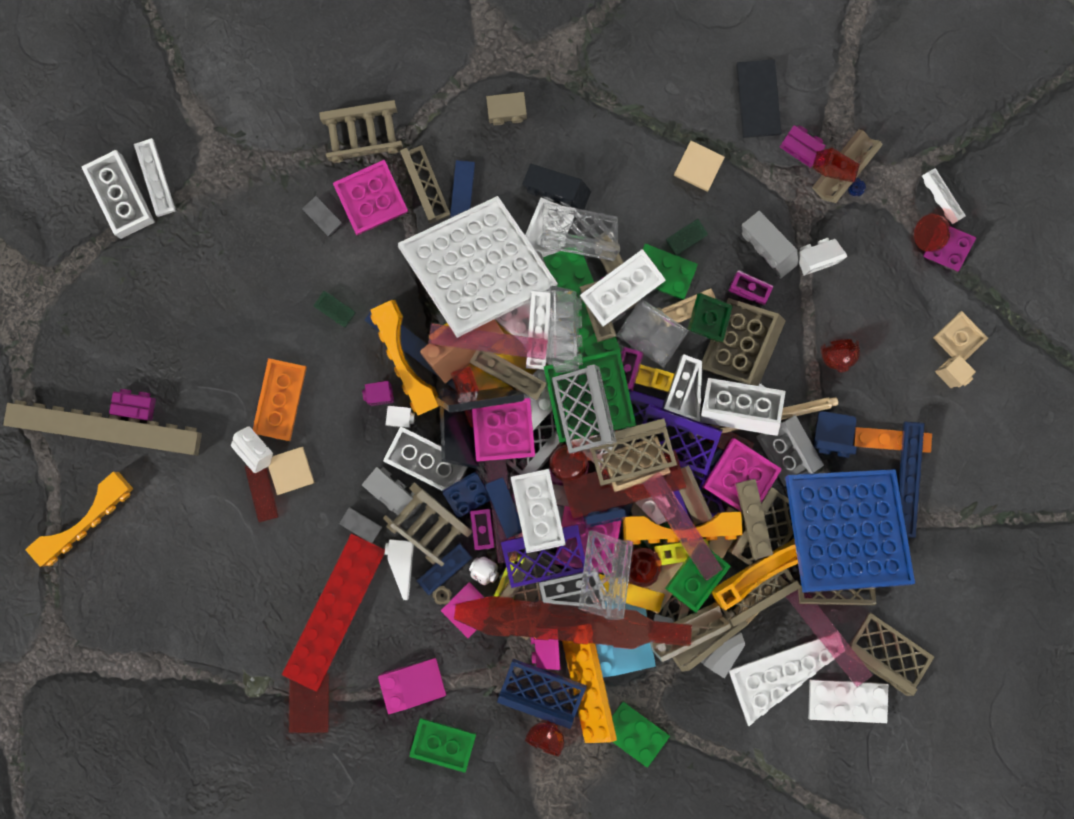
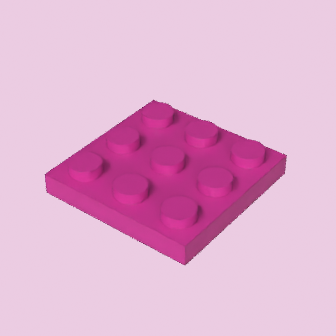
[333,160,408,235]
[472,398,535,462]
[702,438,782,512]
[554,506,621,575]

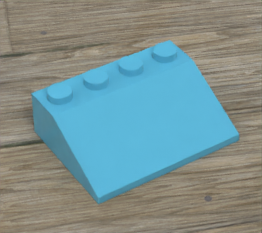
[585,596,656,677]

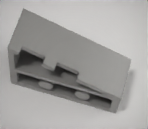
[539,569,606,609]

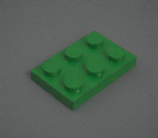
[643,244,698,300]
[665,542,731,613]
[612,701,670,768]
[409,718,476,773]

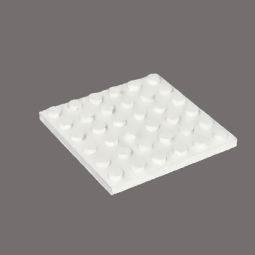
[398,196,558,338]

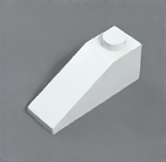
[385,539,414,600]

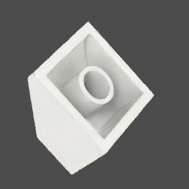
[797,238,847,276]

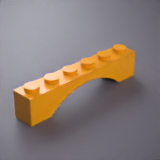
[370,300,440,415]
[25,472,133,567]
[623,512,742,544]
[711,539,798,610]

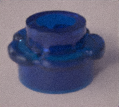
[848,178,866,196]

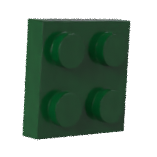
[687,293,733,342]

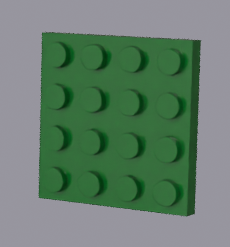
[544,350,636,443]

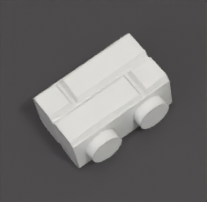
[231,426,273,473]

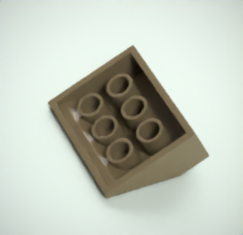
[702,298,786,386]

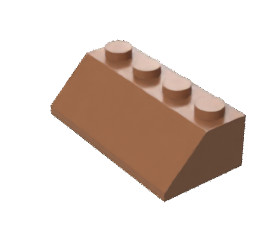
[420,320,505,384]

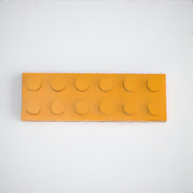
[559,624,617,743]

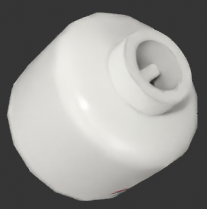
[469,556,499,585]

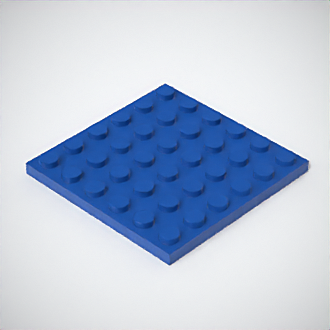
[785,469,915,593]

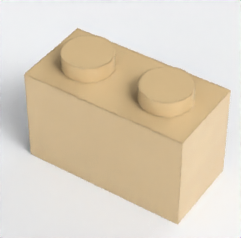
[935,355,976,388]

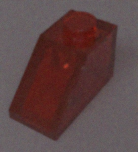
[812,148,860,182]

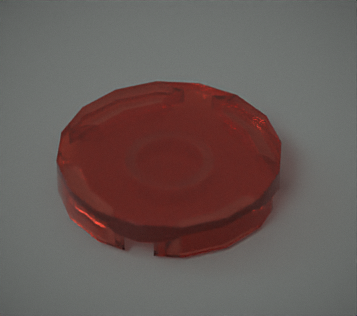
[914,214,950,252]

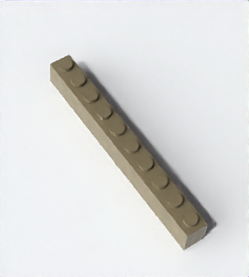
[3,400,202,456]

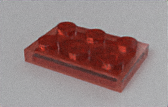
[289,673,330,733]

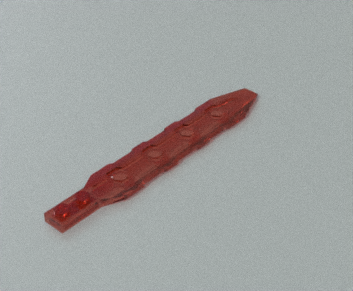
[454,596,692,649]

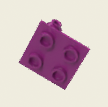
[923,223,976,272]

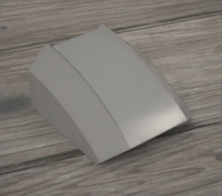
[701,632,745,679]

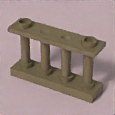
[319,100,403,163]
[383,482,472,566]

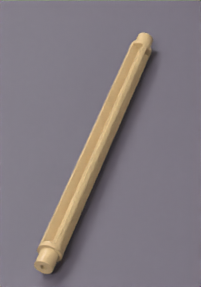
[689,397,838,439]

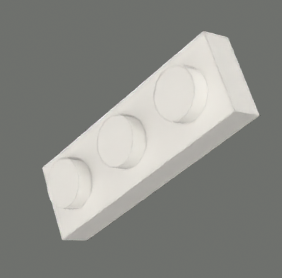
[922,168,966,224]

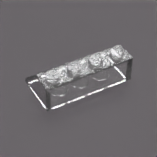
[550,286,583,373]

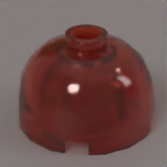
[820,339,860,372]
[549,444,588,483]
[622,547,662,587]
[525,721,565,757]

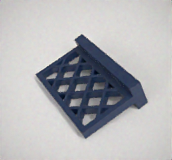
[497,659,587,729]

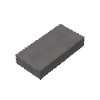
[302,196,342,237]
[339,507,382,544]

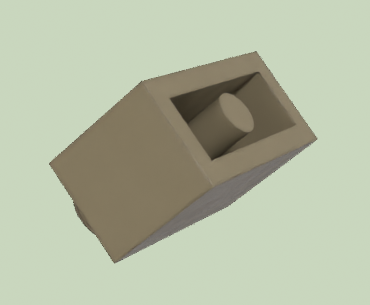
[486,92,527,125]

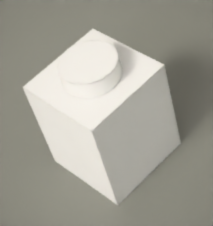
[386,406,415,428]

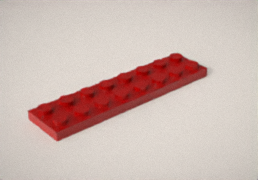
[282,534,385,692]

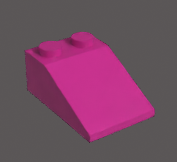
[378,658,446,714]

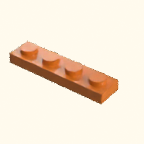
[853,427,932,453]

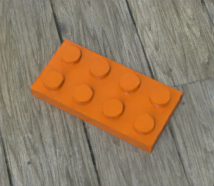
[252,358,307,441]

